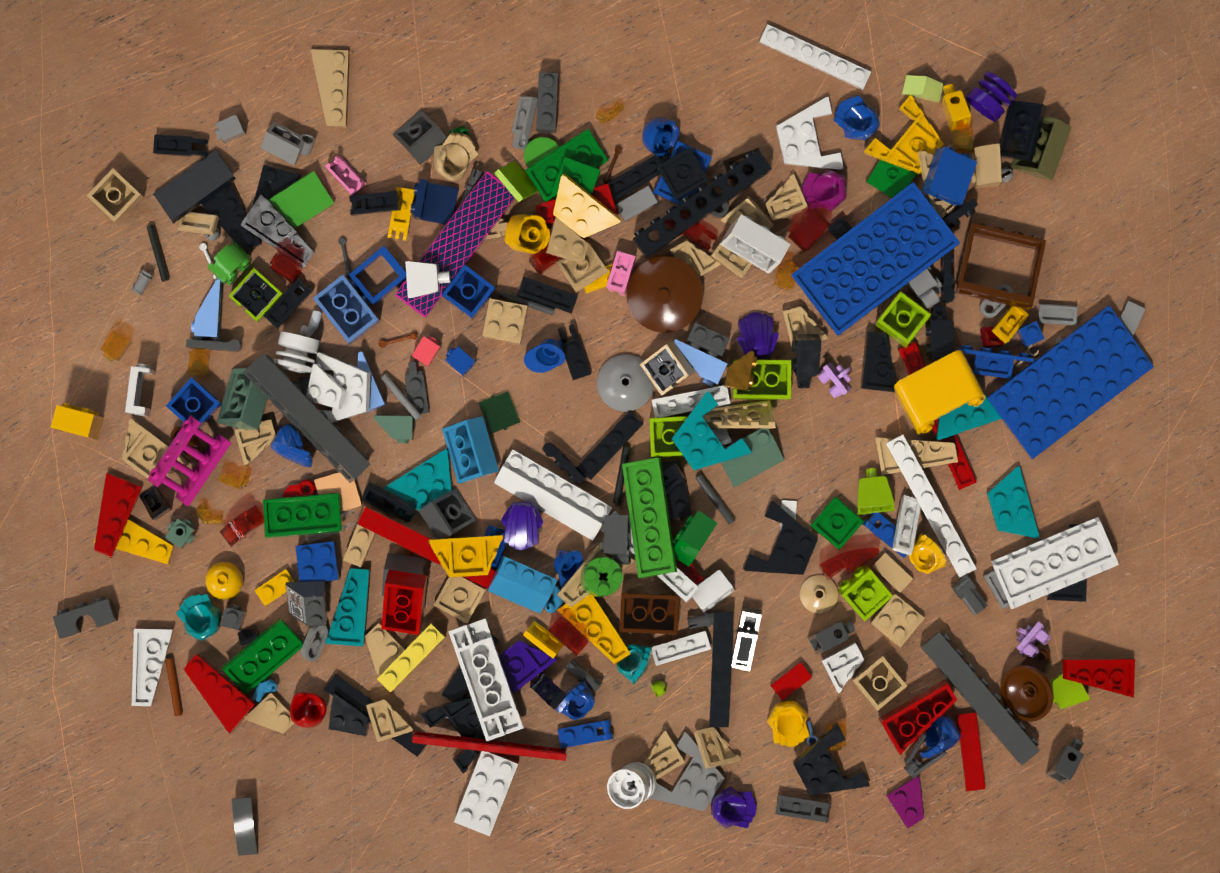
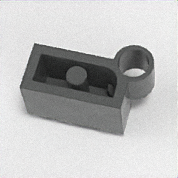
[601,515,631,565]

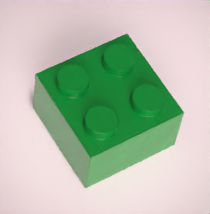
[673,510,717,567]

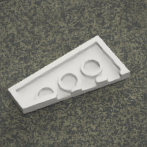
[132,629,173,706]

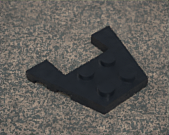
[743,501,818,575]
[420,696,486,773]
[793,722,870,795]

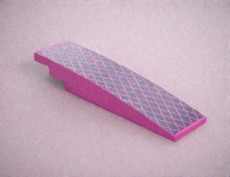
[395,171,515,318]

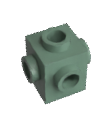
[165,518,196,549]

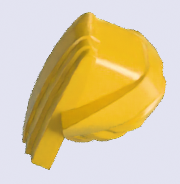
[909,533,948,574]
[767,701,810,747]

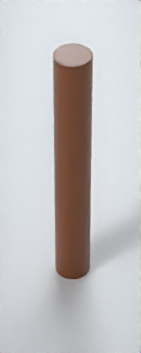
[165,658,182,716]

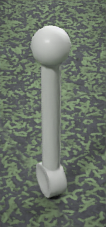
[199,243,218,280]

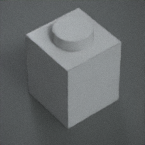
[214,115,246,144]

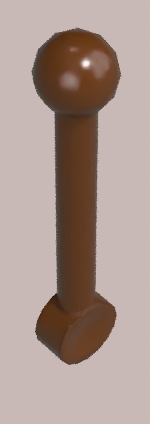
[603,146,622,184]

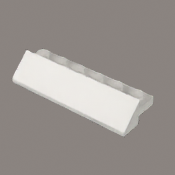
[494,450,612,541]
[448,618,524,741]

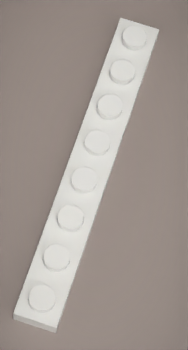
[886,434,977,578]

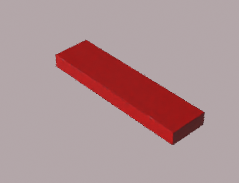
[956,712,985,792]

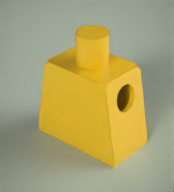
[942,84,971,133]

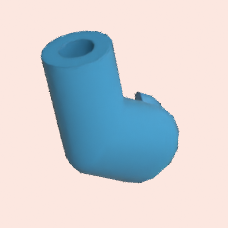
[544,586,563,613]
[252,680,278,702]

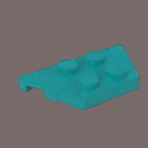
[936,395,1001,441]
[384,449,452,511]
[987,466,1040,538]

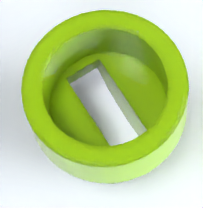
[651,680,667,697]

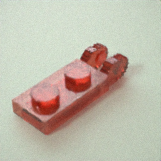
[665,207,718,250]

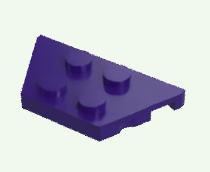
[499,640,557,694]

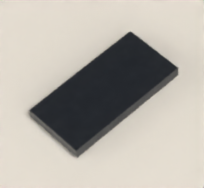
[153,150,236,223]

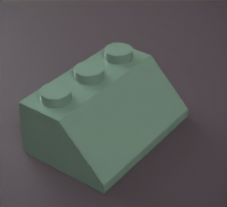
[217,368,267,430]
[720,428,784,487]

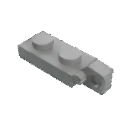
[511,96,538,150]

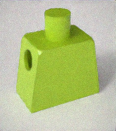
[857,468,894,515]
[1049,671,1090,709]

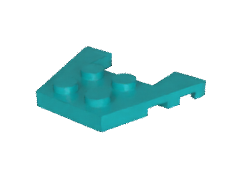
[672,391,752,471]

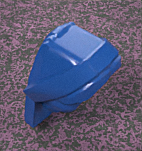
[833,95,880,141]
[271,424,313,468]
[555,680,595,720]
[920,715,962,759]

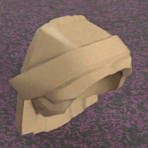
[434,132,478,181]

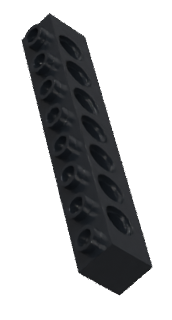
[633,150,772,259]

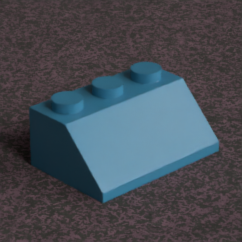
[442,416,499,484]
[487,556,557,614]

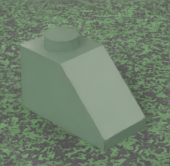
[374,415,414,444]

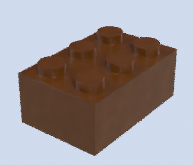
[620,593,679,635]

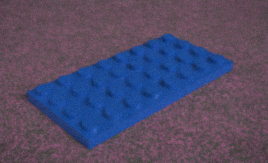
[791,182,960,336]
[986,305,1154,459]

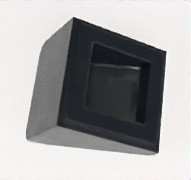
[238,625,260,646]

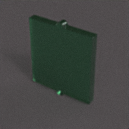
[479,391,520,434]

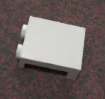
[125,364,156,417]

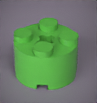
[207,240,251,286]
[581,557,623,597]

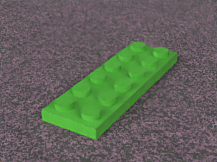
[622,457,677,578]

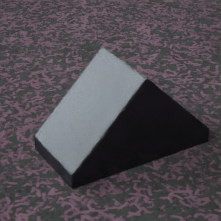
[139,486,172,520]

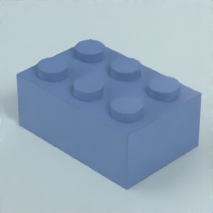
[313,275,380,345]

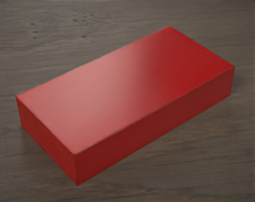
[770,662,812,701]

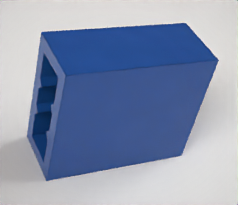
[922,146,977,206]

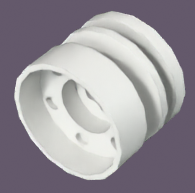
[274,332,320,373]
[607,762,656,809]

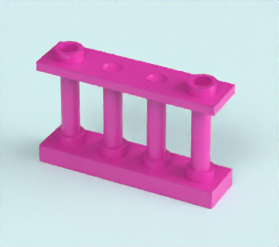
[147,416,231,507]

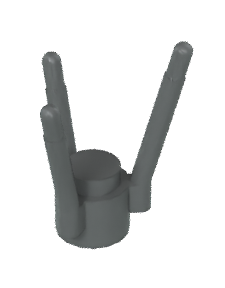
[904,734,947,778]

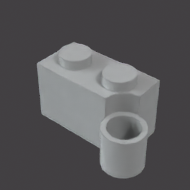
[261,122,315,165]
[907,267,942,310]

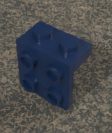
[410,179,458,225]

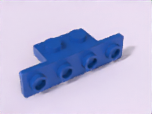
[956,345,1035,379]

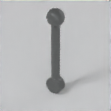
[338,238,352,277]

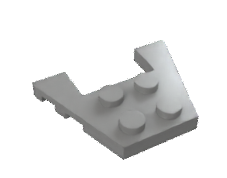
[650,732,725,811]

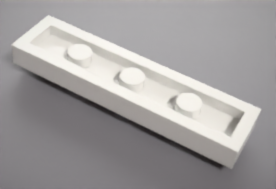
[651,385,731,418]

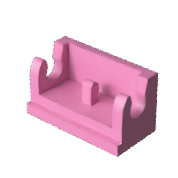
[325,156,366,196]
[606,251,636,296]

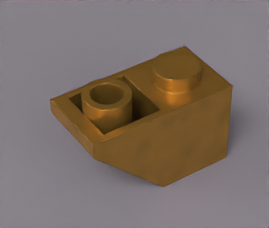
[724,351,757,391]

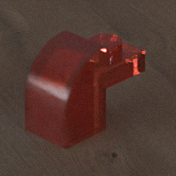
[220,505,264,547]

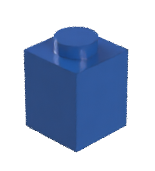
[1017,321,1045,348]
[445,346,476,377]

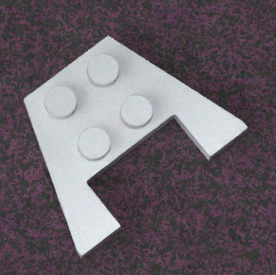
[776,97,844,171]
[316,352,371,423]

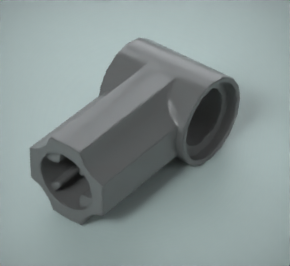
[951,575,988,615]

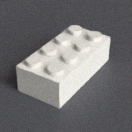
[454,751,519,836]

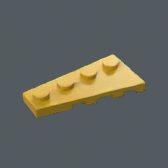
[94,520,174,564]
[557,595,631,665]

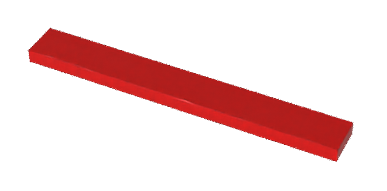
[898,342,977,490]
[356,507,495,589]
[412,731,567,761]

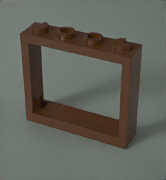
[955,223,1046,310]

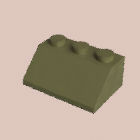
[1010,117,1071,181]

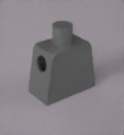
[808,621,855,654]
[1046,738,1084,784]

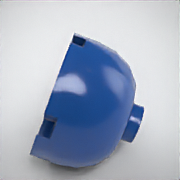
[642,117,679,157]

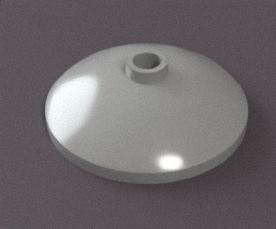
[597,354,654,412]

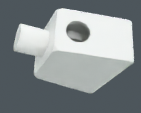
[405,261,451,298]

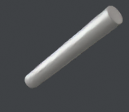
[381,374,422,421]

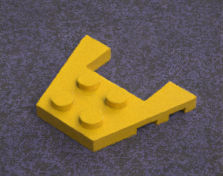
[864,95,944,174]

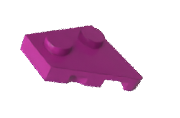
[886,776,924,829]

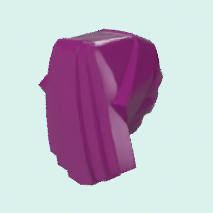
[801,170,847,211]

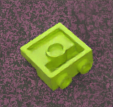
[837,565,893,622]

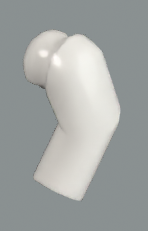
[300,311,322,337]

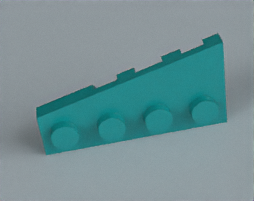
[325,568,370,647]

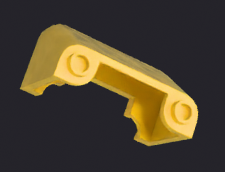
[894,350,986,435]

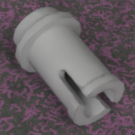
[131,270,153,295]

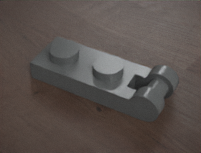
[186,336,242,352]
[775,795,832,823]

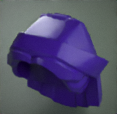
[737,312,779,360]
[501,502,543,550]
[711,787,757,828]

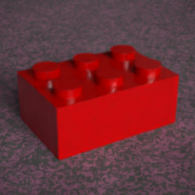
[381,569,427,635]

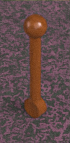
[378,332,418,348]

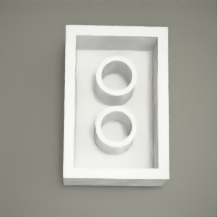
[720,214,790,274]

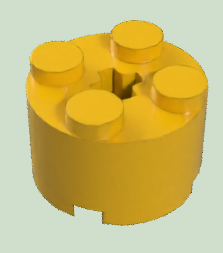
[504,214,550,254]

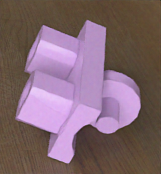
[818,362,851,398]
[1016,621,1051,659]

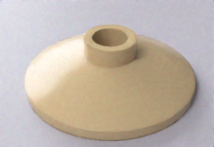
[800,575,838,613]

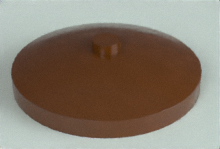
[627,256,703,333]

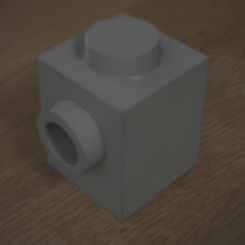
[220,604,246,631]

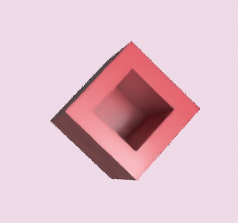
[412,336,441,367]

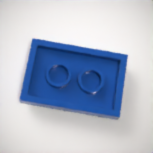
[653,141,712,205]

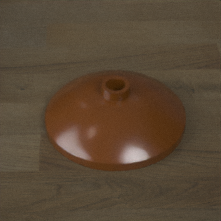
[1001,665,1054,722]

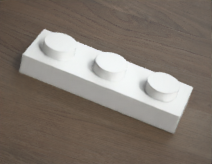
[892,495,921,555]
[651,631,711,666]

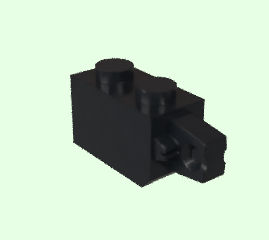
[925,306,954,360]
[791,334,821,388]

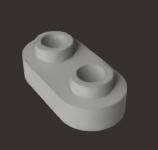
[980,284,1013,318]
[301,625,328,662]

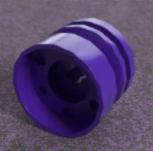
[966,71,1017,122]

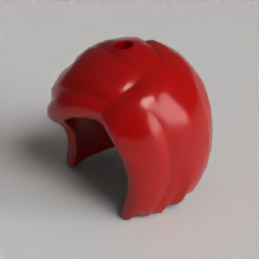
[290,692,327,728]

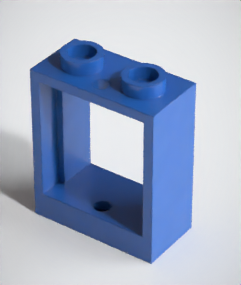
[349,246,407,306]

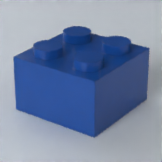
[442,264,496,320]
[166,377,222,429]
[295,541,340,582]

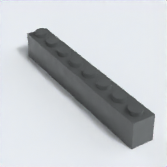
[243,353,370,483]
[920,632,1040,765]

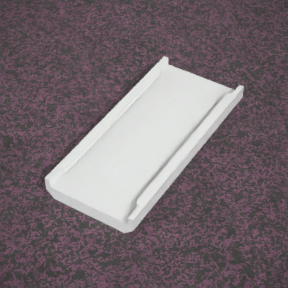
[991,517,1119,609]

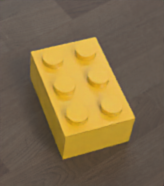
[50,403,103,440]

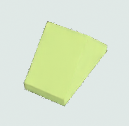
[902,75,943,103]

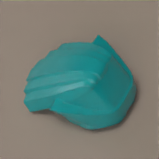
[176,593,221,641]
[617,644,652,685]

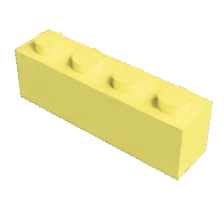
[377,623,446,693]

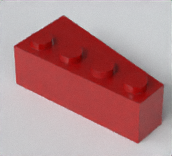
[183,654,257,734]
[878,680,957,755]

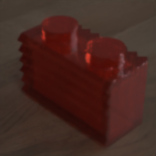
[788,208,832,252]
[270,253,303,284]
[548,617,589,656]

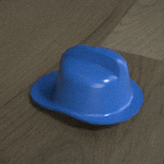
[524,338,566,373]
[554,550,583,587]

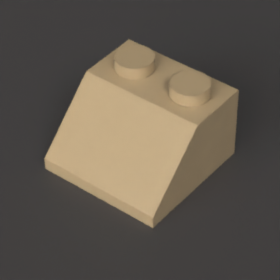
[969,144,1002,188]

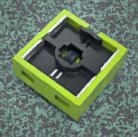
[229,268,283,323]

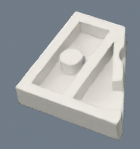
[306,363,346,409]
[821,642,864,693]

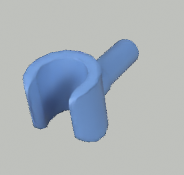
[806,721,818,747]

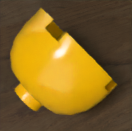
[205,562,244,599]

